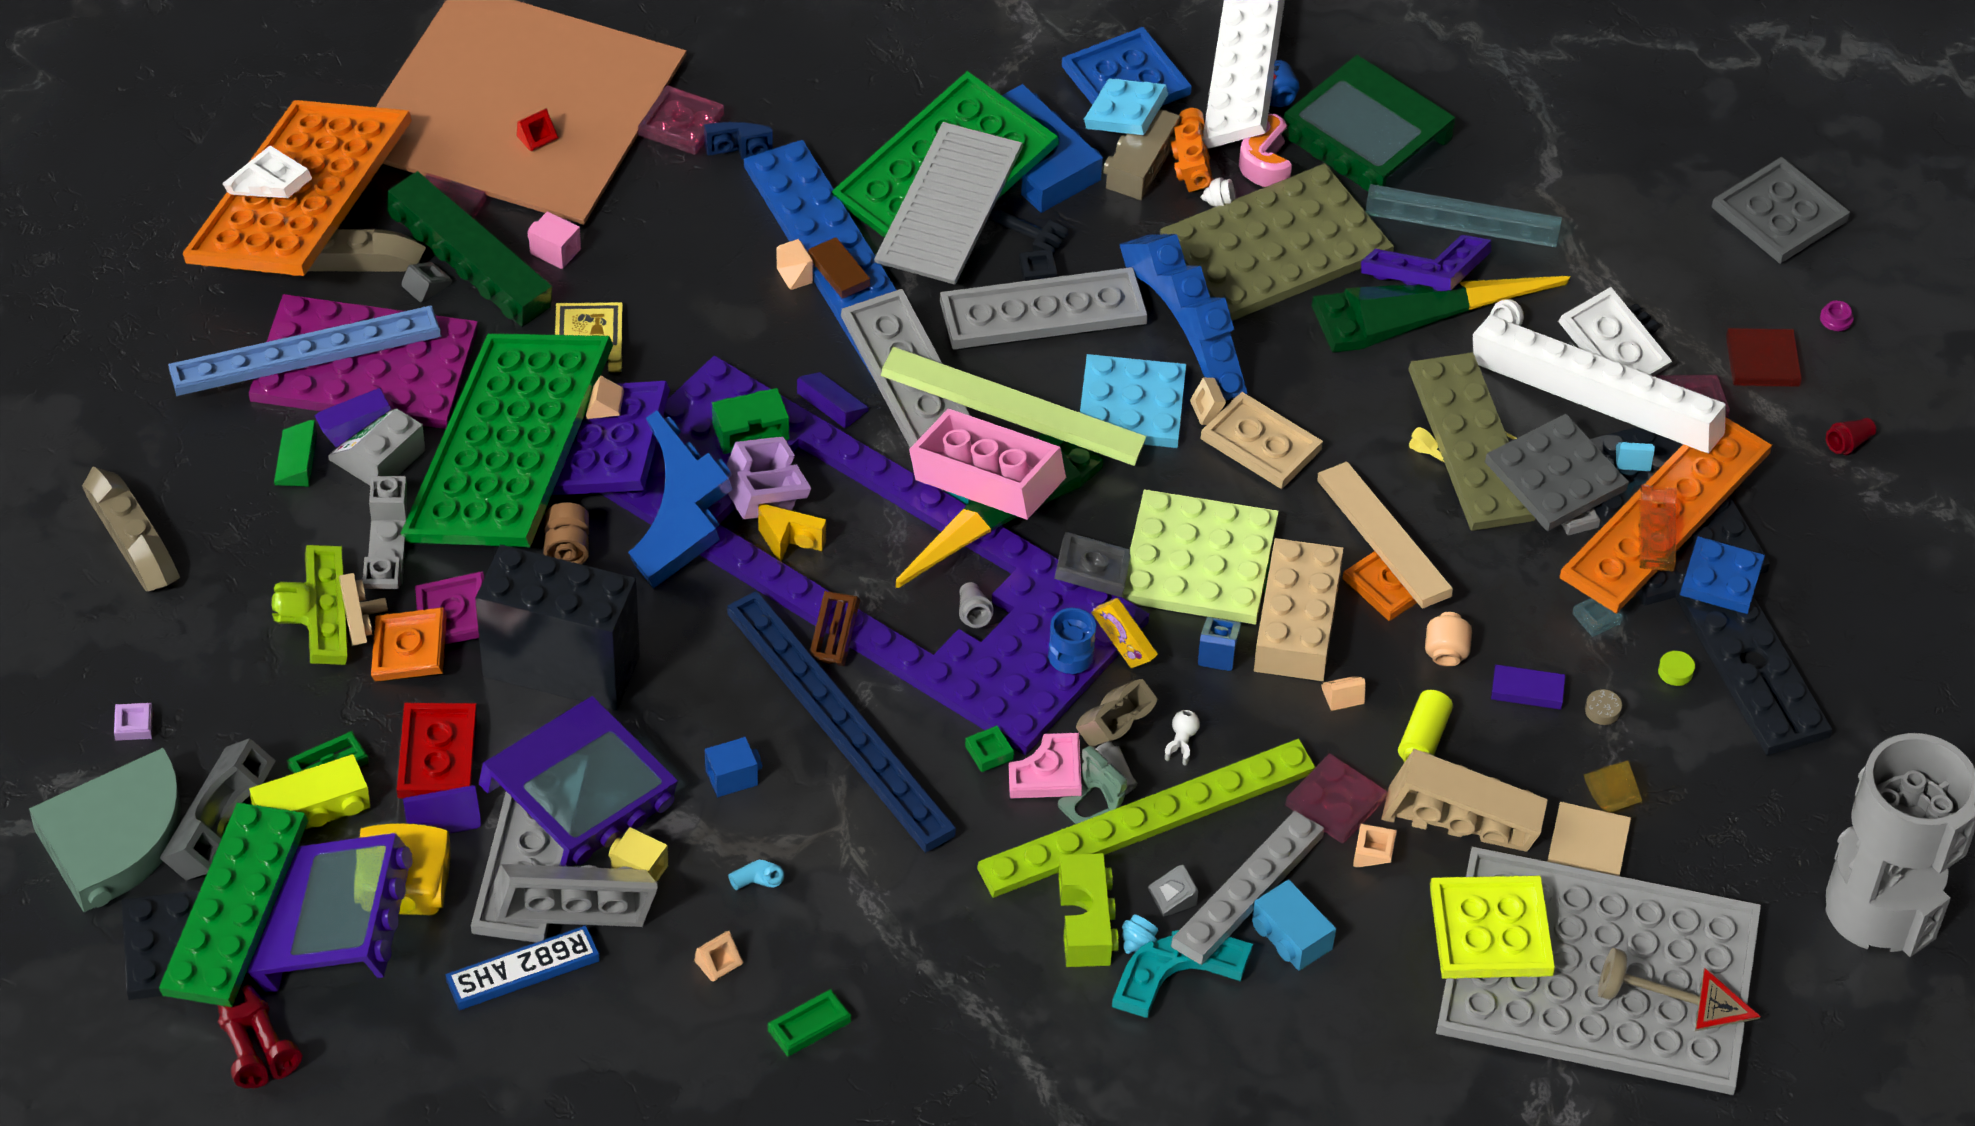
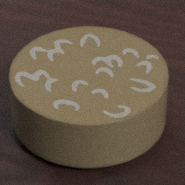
[1585,689,1622,725]

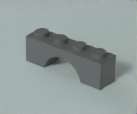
[160,738,276,881]

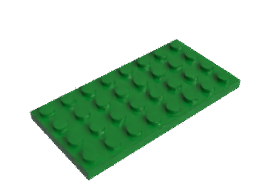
[400,334,613,547]

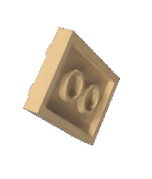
[1201,392,1323,489]

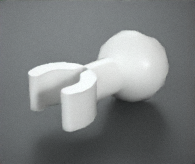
[1165,710,1200,765]

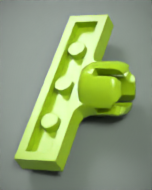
[272,545,347,665]

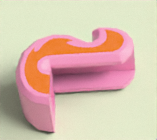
[1239,114,1292,187]

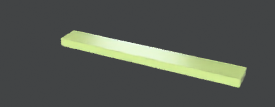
[881,347,1146,466]

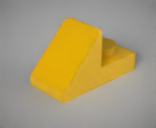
[758,504,826,562]

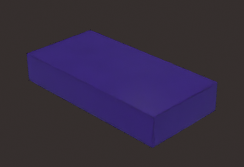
[1491,664,1565,710]

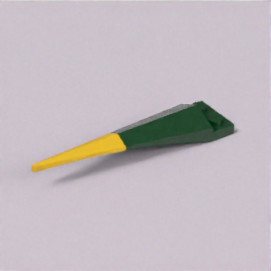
[1311,276,1570,353]
[896,433,1103,588]

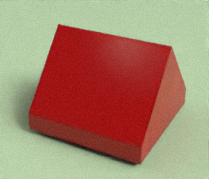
[516,108,559,151]

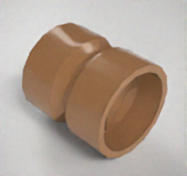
[544,503,589,564]

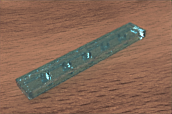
[1366,184,1562,247]

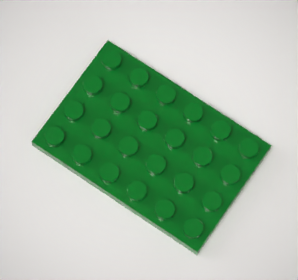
[831,71,1059,238]

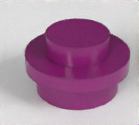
[1820,301,1854,331]

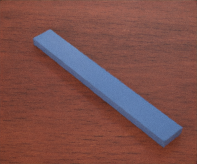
[168,305,441,396]

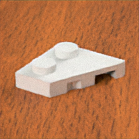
[223,146,312,198]

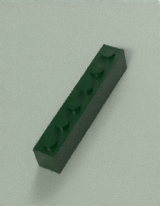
[388,171,552,327]

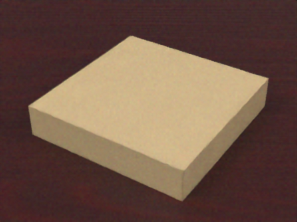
[1547,802,1631,876]

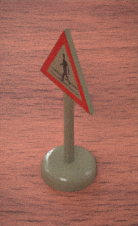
[1598,948,1761,1032]

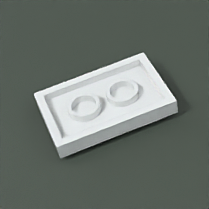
[1558,287,1672,376]

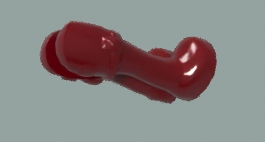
[217,984,302,1088]

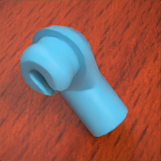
[728,860,784,890]

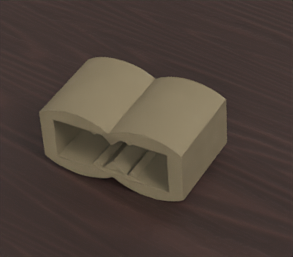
[1076,679,1157,747]

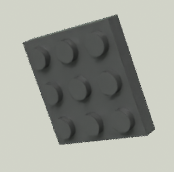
[1712,157,1850,264]
[1485,414,1629,531]

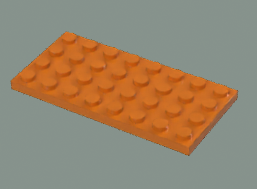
[183,100,412,276]

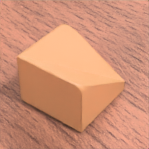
[777,239,813,290]
[1353,824,1397,867]

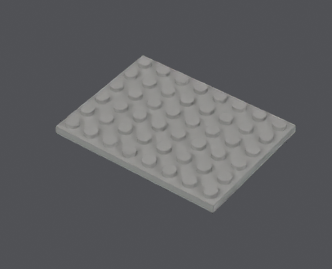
[1436,847,1761,1095]

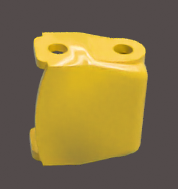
[356,823,450,915]

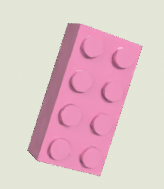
[909,408,1066,520]

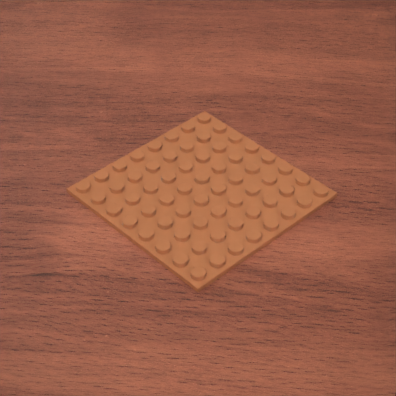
[376,0,686,225]

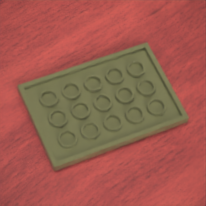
[1160,164,1394,321]

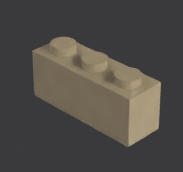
[1103,109,1180,200]

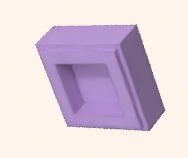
[114,703,153,741]

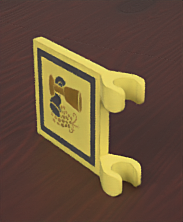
[555,302,623,372]

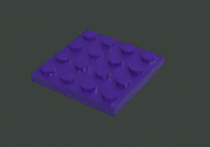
[551,381,670,496]

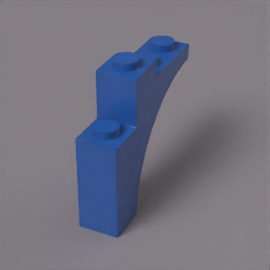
[628,410,733,589]

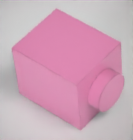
[528,212,581,269]

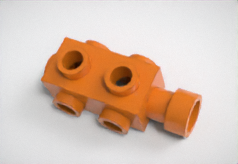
[1171,108,1213,192]

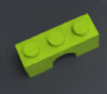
[1058,853,1118,967]

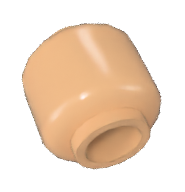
[1425,612,1472,666]

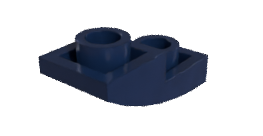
[704,122,773,159]

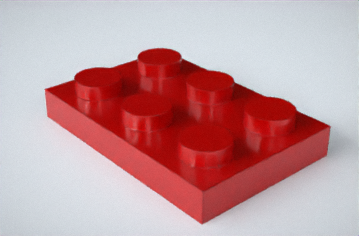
[397,703,477,798]

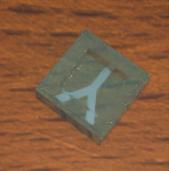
[1572,598,1622,637]

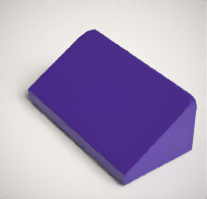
[797,372,869,429]
[403,785,481,834]

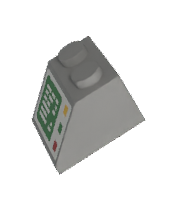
[328,409,425,486]

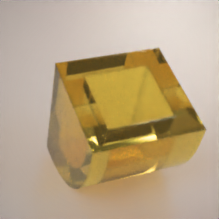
[1584,760,1642,812]

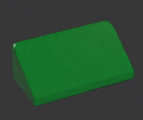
[274,420,317,487]

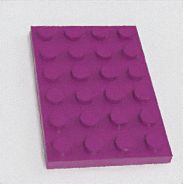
[249,294,478,429]

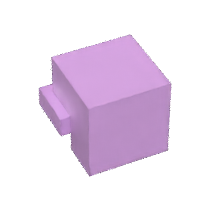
[727,436,811,519]

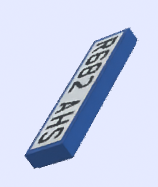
[446,925,599,1010]

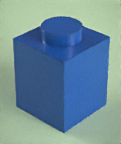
[705,737,762,797]

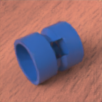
[1048,608,1096,674]

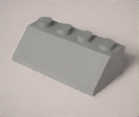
[494,862,657,927]

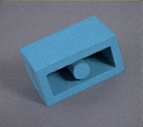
[1252,879,1336,971]

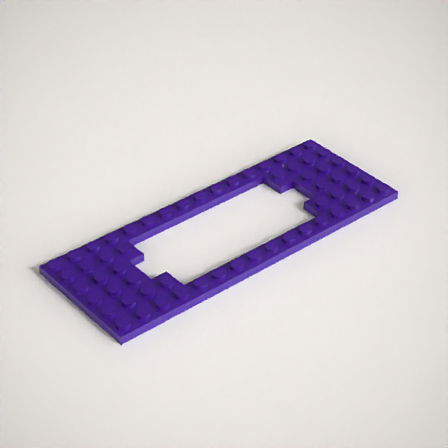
[600,356,1150,755]

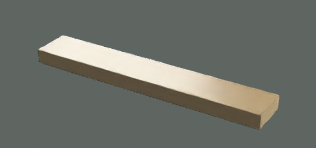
[1318,462,1453,609]

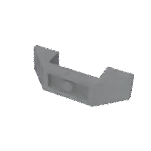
[362,476,407,589]

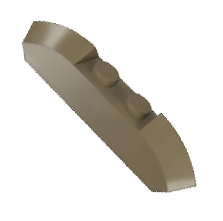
[308,229,426,272]
[82,467,180,592]

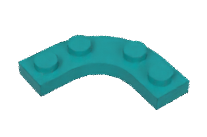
[1112,930,1253,1018]

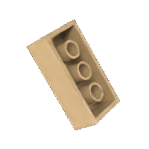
[1254,538,1343,681]

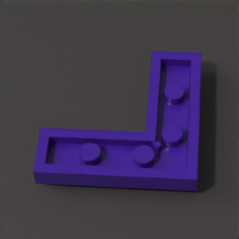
[1361,235,1491,291]

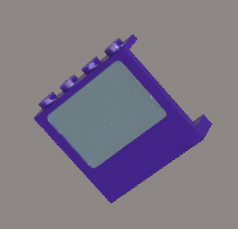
[479,696,678,867]
[248,833,413,993]

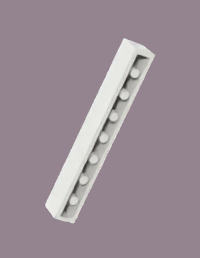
[1473,315,1726,454]

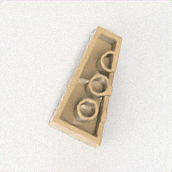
[1381,749,1548,852]

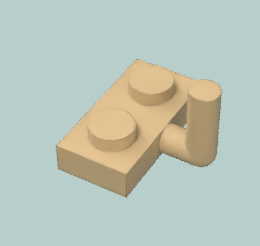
[339,573,388,646]

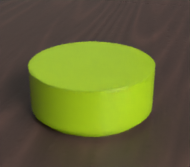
[1658,651,1695,686]

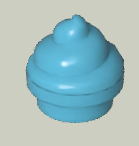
[1122,914,1158,954]

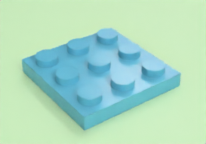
[1080,354,1186,448]

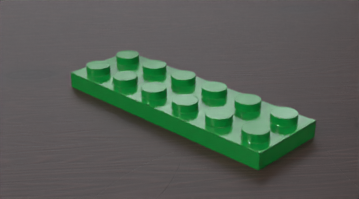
[159,802,308,1007]

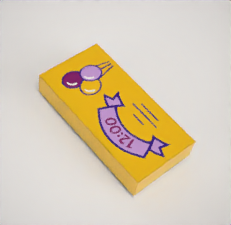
[1091,598,1158,668]

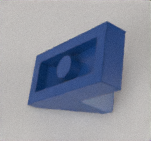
[1198,617,1241,671]

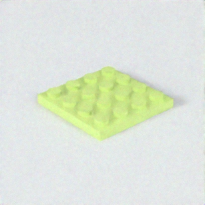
[1122,489,1279,624]

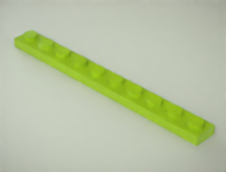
[977,739,1315,898]

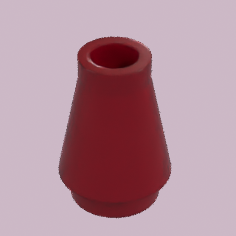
[1826,418,1876,455]

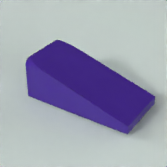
[314,388,392,447]

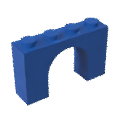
[1001,84,1103,213]

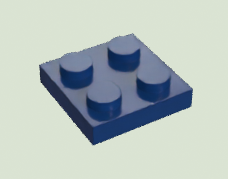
[1680,536,1765,614]

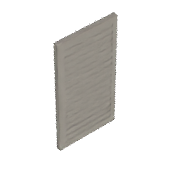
[874,122,1023,285]

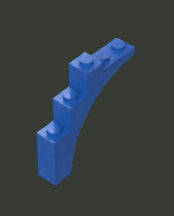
[1119,234,1247,401]

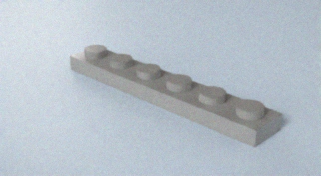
[1171,811,1325,965]

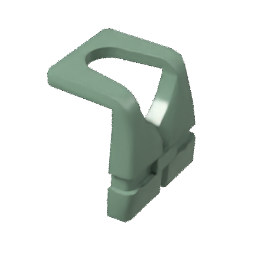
[1058,746,1127,824]

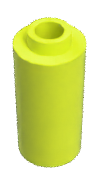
[1398,690,1453,762]

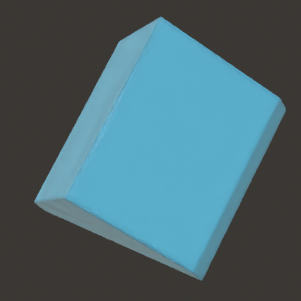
[1616,442,1655,471]

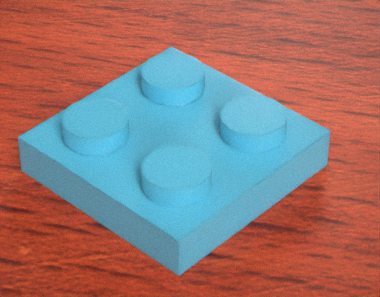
[1084,78,1168,135]

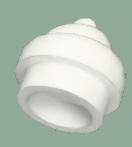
[1201,177,1236,207]
[1490,299,1524,326]

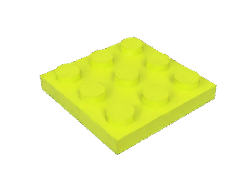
[1430,876,1555,979]

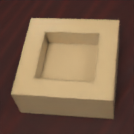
[1190,377,1226,425]

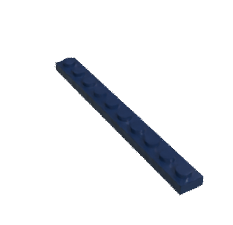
[727,591,956,853]

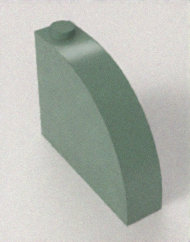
[29,748,181,912]

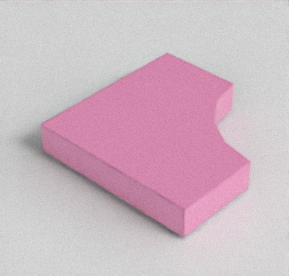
[1009,733,1082,798]

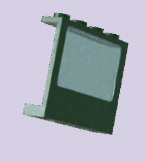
[1282,55,1455,199]

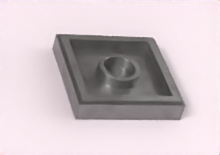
[1054,532,1131,597]

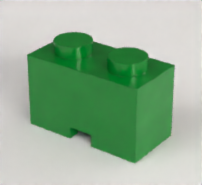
[712,388,789,454]

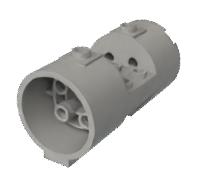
[1826,733,1975,957]

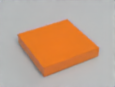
[1342,551,1417,621]
[371,607,447,682]

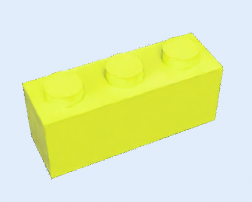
[249,754,370,830]

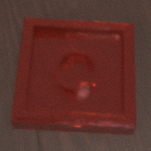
[1726,328,1801,386]

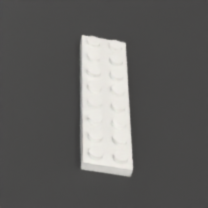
[1202,0,1285,149]

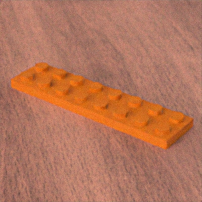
[1560,417,1772,614]

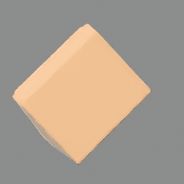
[586,375,624,419]
[1321,676,1365,711]
[694,931,744,981]

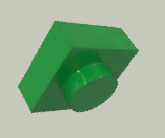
[965,726,1014,772]

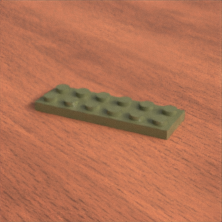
[1408,352,1535,531]

